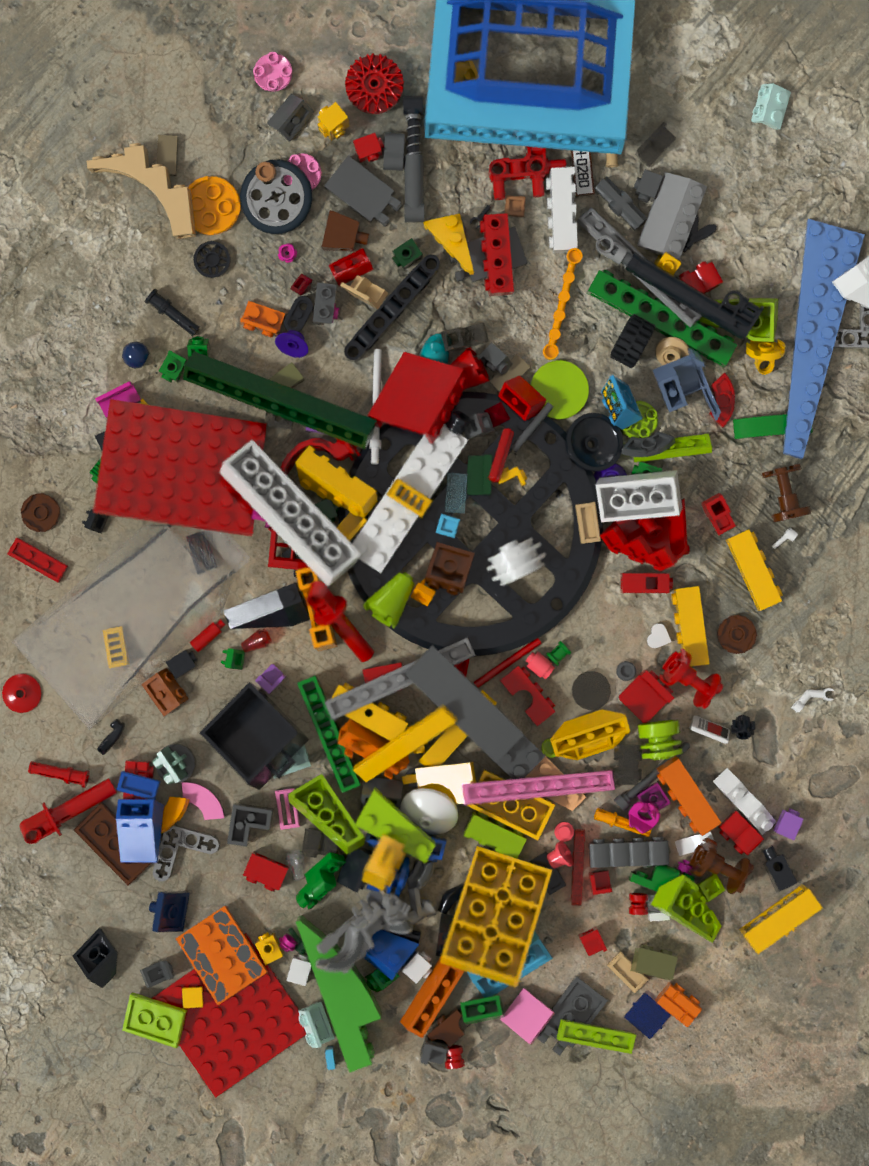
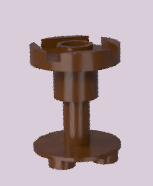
[762,464,811,522]
[689,838,754,894]

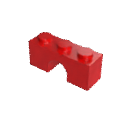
[500,666,555,726]

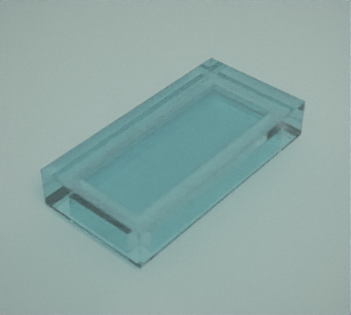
[445,473,467,514]

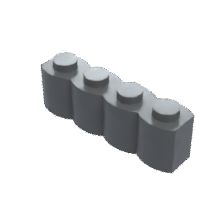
[589,836,669,868]

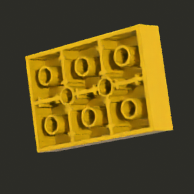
[440,846,552,987]

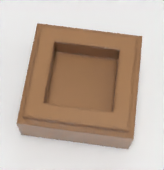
[505,195,526,218]

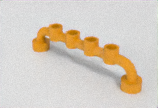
[543,248,583,360]

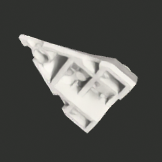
[832,256,869,309]

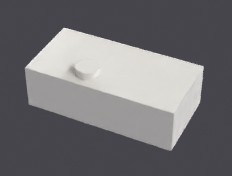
[596,470,682,522]

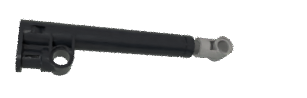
[596,236,764,341]

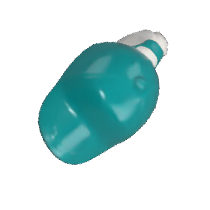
[419,334,449,364]

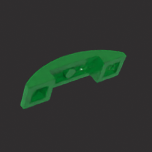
[733,414,813,439]

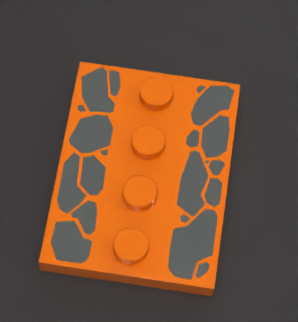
[175,905,268,1005]

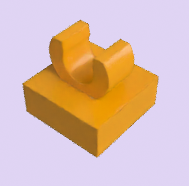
[411,579,435,607]

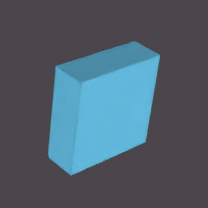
[436,514,460,538]
[325,1046,336,1070]

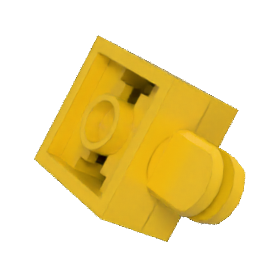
[362,834,406,891]

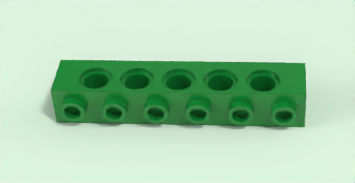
[297,675,361,793]

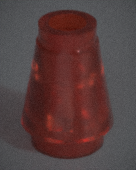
[241,629,272,653]

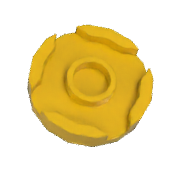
[746,339,786,375]

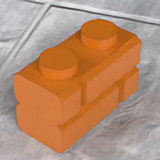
[655,982,702,1027]

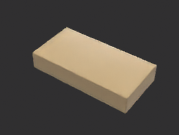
[575,502,601,544]
[607,951,649,993]

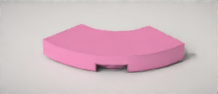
[182,782,225,820]

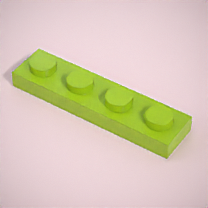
[633,434,712,462]
[557,1019,636,1054]

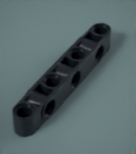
[344,254,440,362]

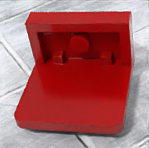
[619,669,674,723]

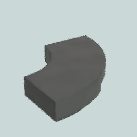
[622,431,675,457]

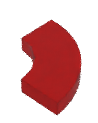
[709,373,735,428]

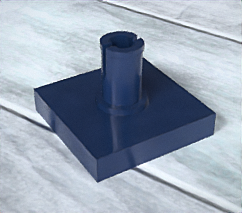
[149,891,190,933]

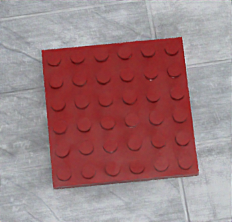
[152,933,306,1098]

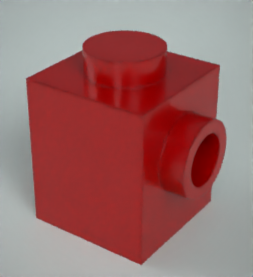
[353,133,384,163]

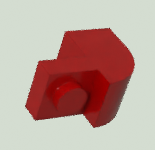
[701,493,736,535]

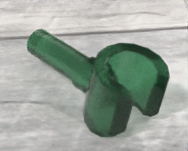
[288,927,306,954]

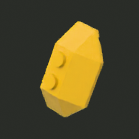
[550,709,630,760]

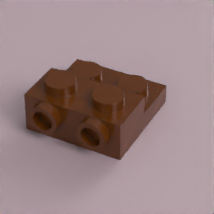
[425,542,475,595]

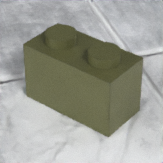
[630,945,678,980]

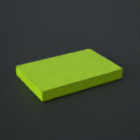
[122,992,187,1048]

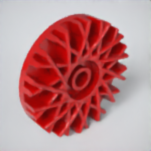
[345,53,404,114]

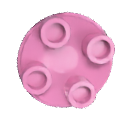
[253,52,293,92]
[283,153,321,190]

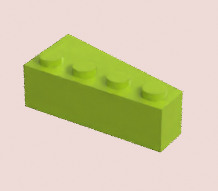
[288,774,364,855]
[355,787,435,863]

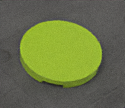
[530,360,589,420]

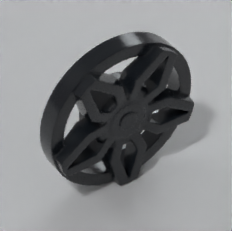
[193,241,230,278]

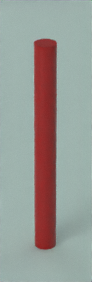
[474,638,542,688]

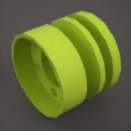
[637,720,683,760]

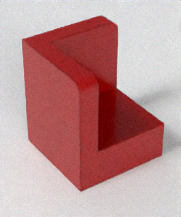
[589,870,612,895]
[579,927,607,956]

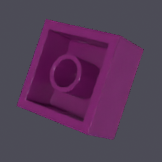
[636,782,671,817]

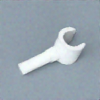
[772,528,798,549]

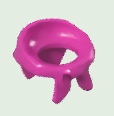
[628,802,660,834]

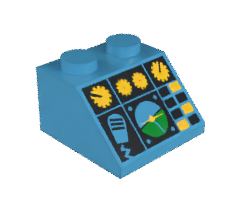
[601,375,643,430]

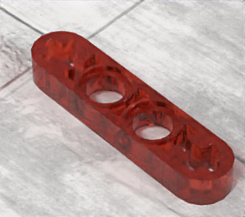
[571,829,585,906]

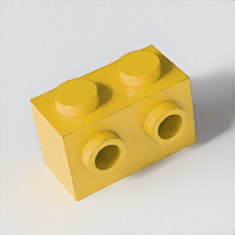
[317,102,350,141]

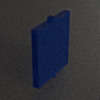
[624,992,671,1039]

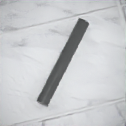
[511,402,553,453]

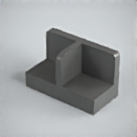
[420,1036,448,1065]

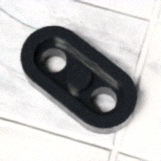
[284,296,313,332]

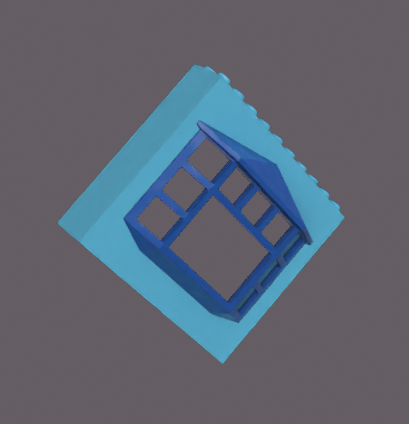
[425,0,635,154]

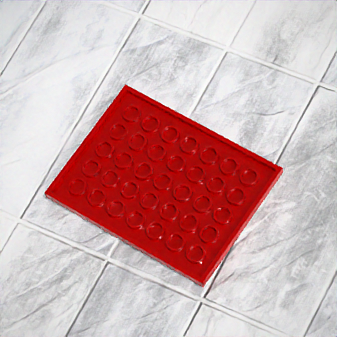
[93,399,267,537]

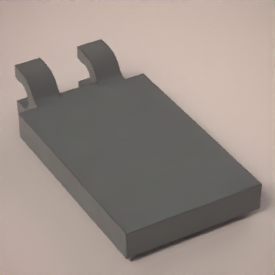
[324,155,402,227]
[448,226,528,283]
[537,976,608,1056]

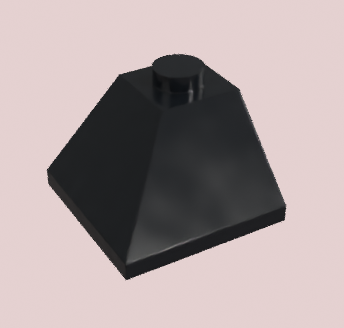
[73,928,118,988]

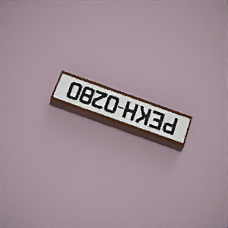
[570,150,595,197]

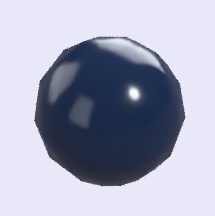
[122,341,149,369]

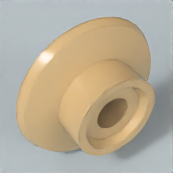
[655,337,689,365]

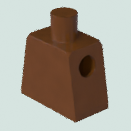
[322,210,369,252]

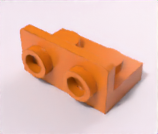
[240,301,286,338]

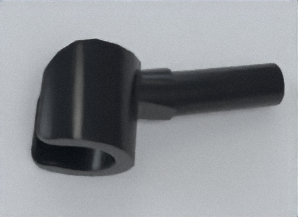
[470,205,491,229]

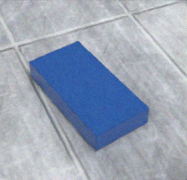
[117,771,161,800]

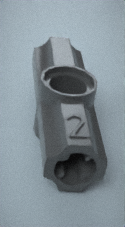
[594,176,647,231]

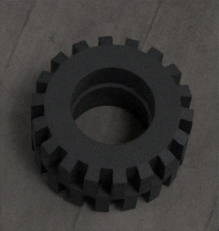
[610,314,655,368]

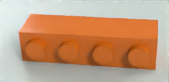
[656,756,721,836]
[400,956,465,1038]

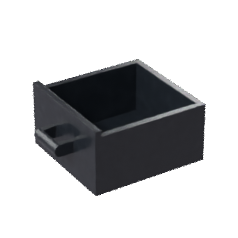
[200,682,309,790]

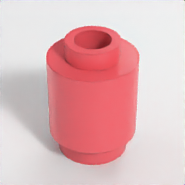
[525,651,555,679]

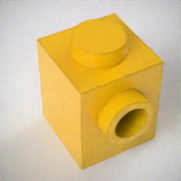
[255,932,284,965]

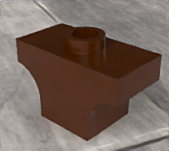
[427,1007,465,1047]

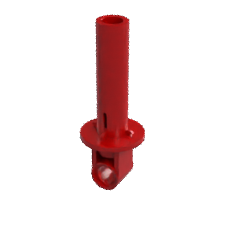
[307,581,374,662]
[19,778,117,844]

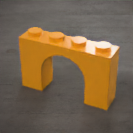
[295,567,338,651]

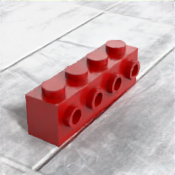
[480,213,514,296]

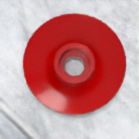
[2,674,42,713]

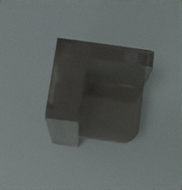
[635,122,676,168]

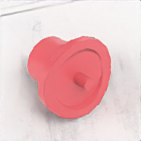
[547,841,573,869]

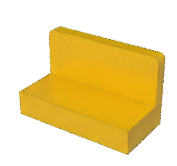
[337,512,368,542]

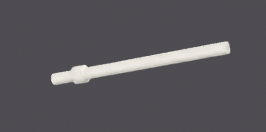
[369,349,382,465]

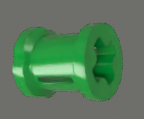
[546,641,571,667]

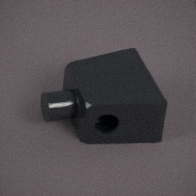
[763,846,797,893]

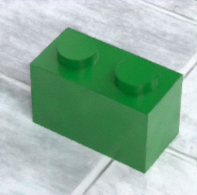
[460,995,505,1025]

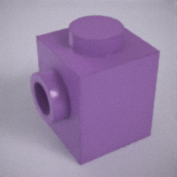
[773,808,804,840]

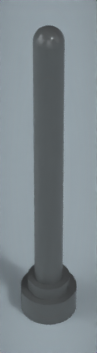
[613,742,690,811]

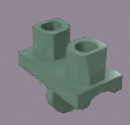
[152,746,188,785]

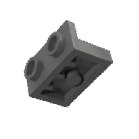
[313,282,337,325]

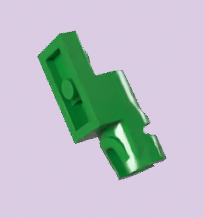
[296,852,346,910]
[628,865,694,891]

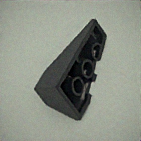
[224,583,310,629]

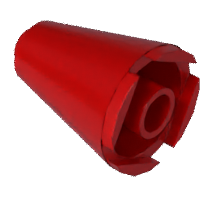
[450,347,490,390]

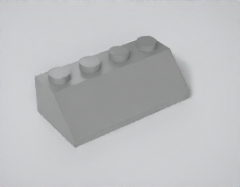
[637,172,707,260]

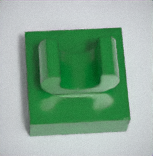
[221,648,245,670]

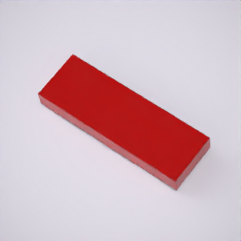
[7,537,69,583]

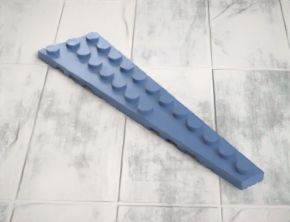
[783,219,864,459]

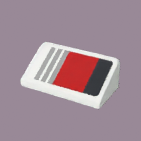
[689,715,730,744]

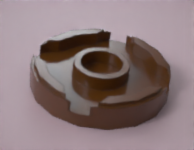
[21,493,60,532]
[717,615,757,654]

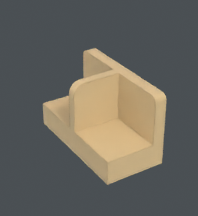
[340,275,388,309]

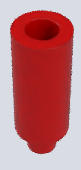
[190,619,226,653]

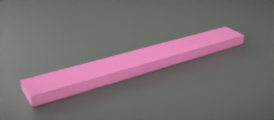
[462,770,615,805]

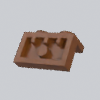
[141,668,188,716]

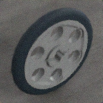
[240,159,312,234]

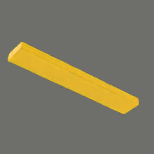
[353,705,457,782]

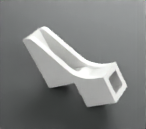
[713,768,776,835]

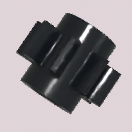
[731,715,756,740]

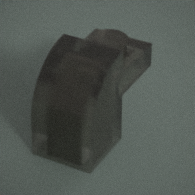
[441,323,489,352]

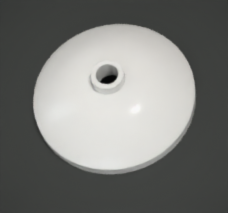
[400,788,459,835]

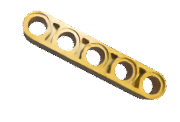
[418,690,497,767]

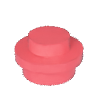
[554,822,574,842]

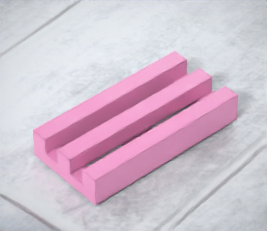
[275,788,300,830]

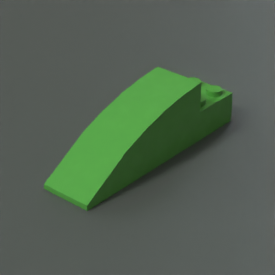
[296,915,382,1073]

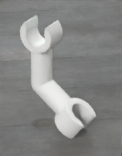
[791,688,834,712]

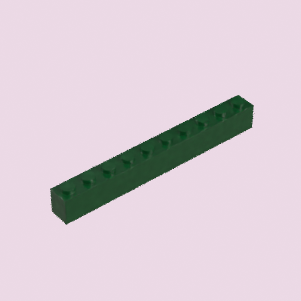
[183,351,376,449]

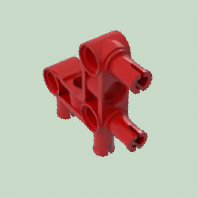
[489,147,566,200]

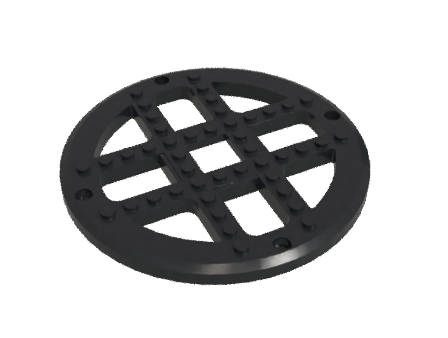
[339,392,603,656]

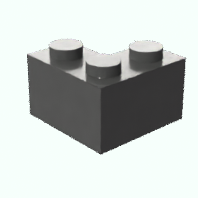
[227,803,274,847]

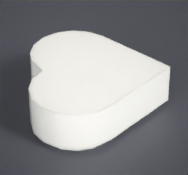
[647,623,671,648]

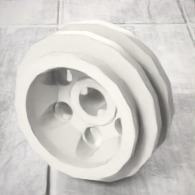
[487,538,546,586]

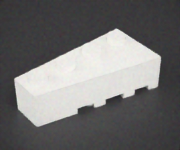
[546,167,578,254]

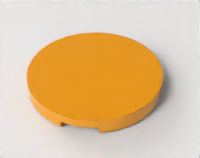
[188,176,241,235]

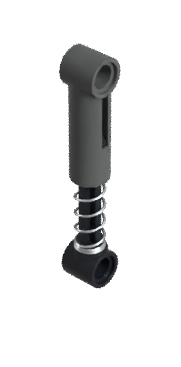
[403,96,424,223]

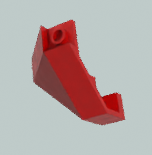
[600,498,688,571]

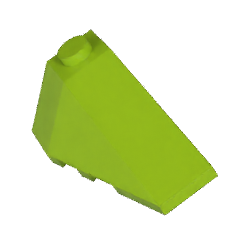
[699,298,778,342]
[651,875,722,943]

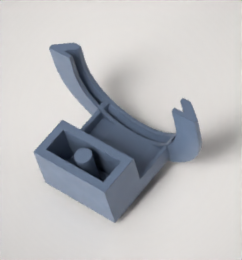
[653,348,721,421]

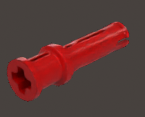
[28,761,90,788]

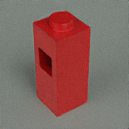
[621,573,673,593]

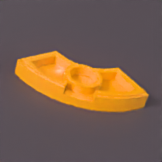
[161,797,190,833]

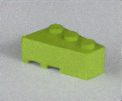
[463,811,527,859]

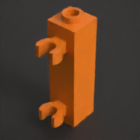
[338,719,410,779]

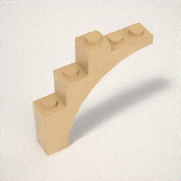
[86,143,196,239]

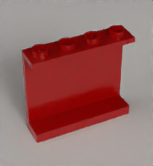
[368,352,469,444]

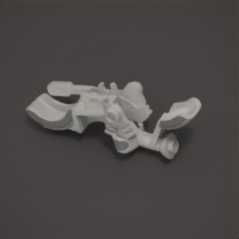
[316,860,436,974]

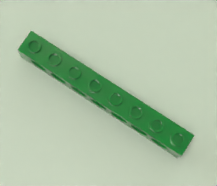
[587,270,737,368]

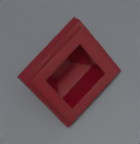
[290,273,312,296]
[484,402,510,428]

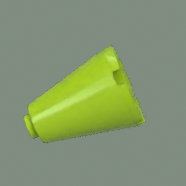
[363,572,414,629]

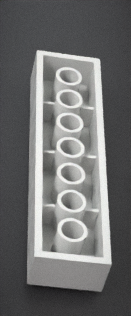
[352,424,468,573]
[220,440,361,586]

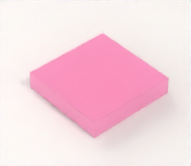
[500,988,555,1045]

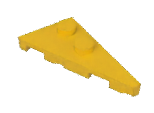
[423,214,474,275]

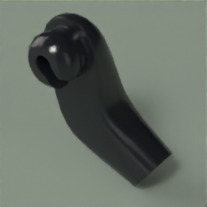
[97,719,125,755]
[438,884,465,914]

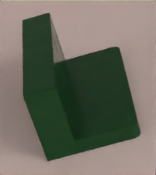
[467,455,492,496]

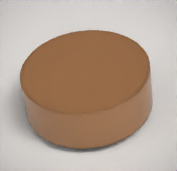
[256,162,276,182]

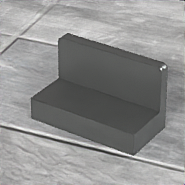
[267,94,314,142]

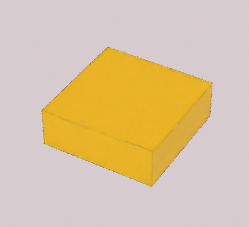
[182,986,204,1008]

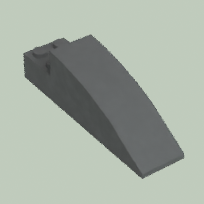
[405,646,545,779]

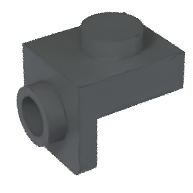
[140,960,174,988]

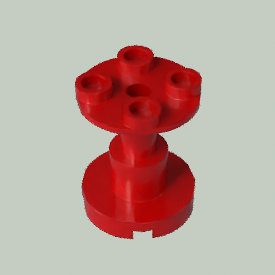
[659,649,723,709]

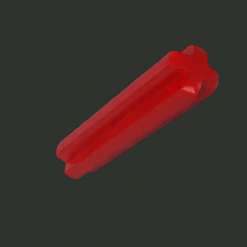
[489,428,514,482]

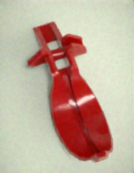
[280,438,360,476]

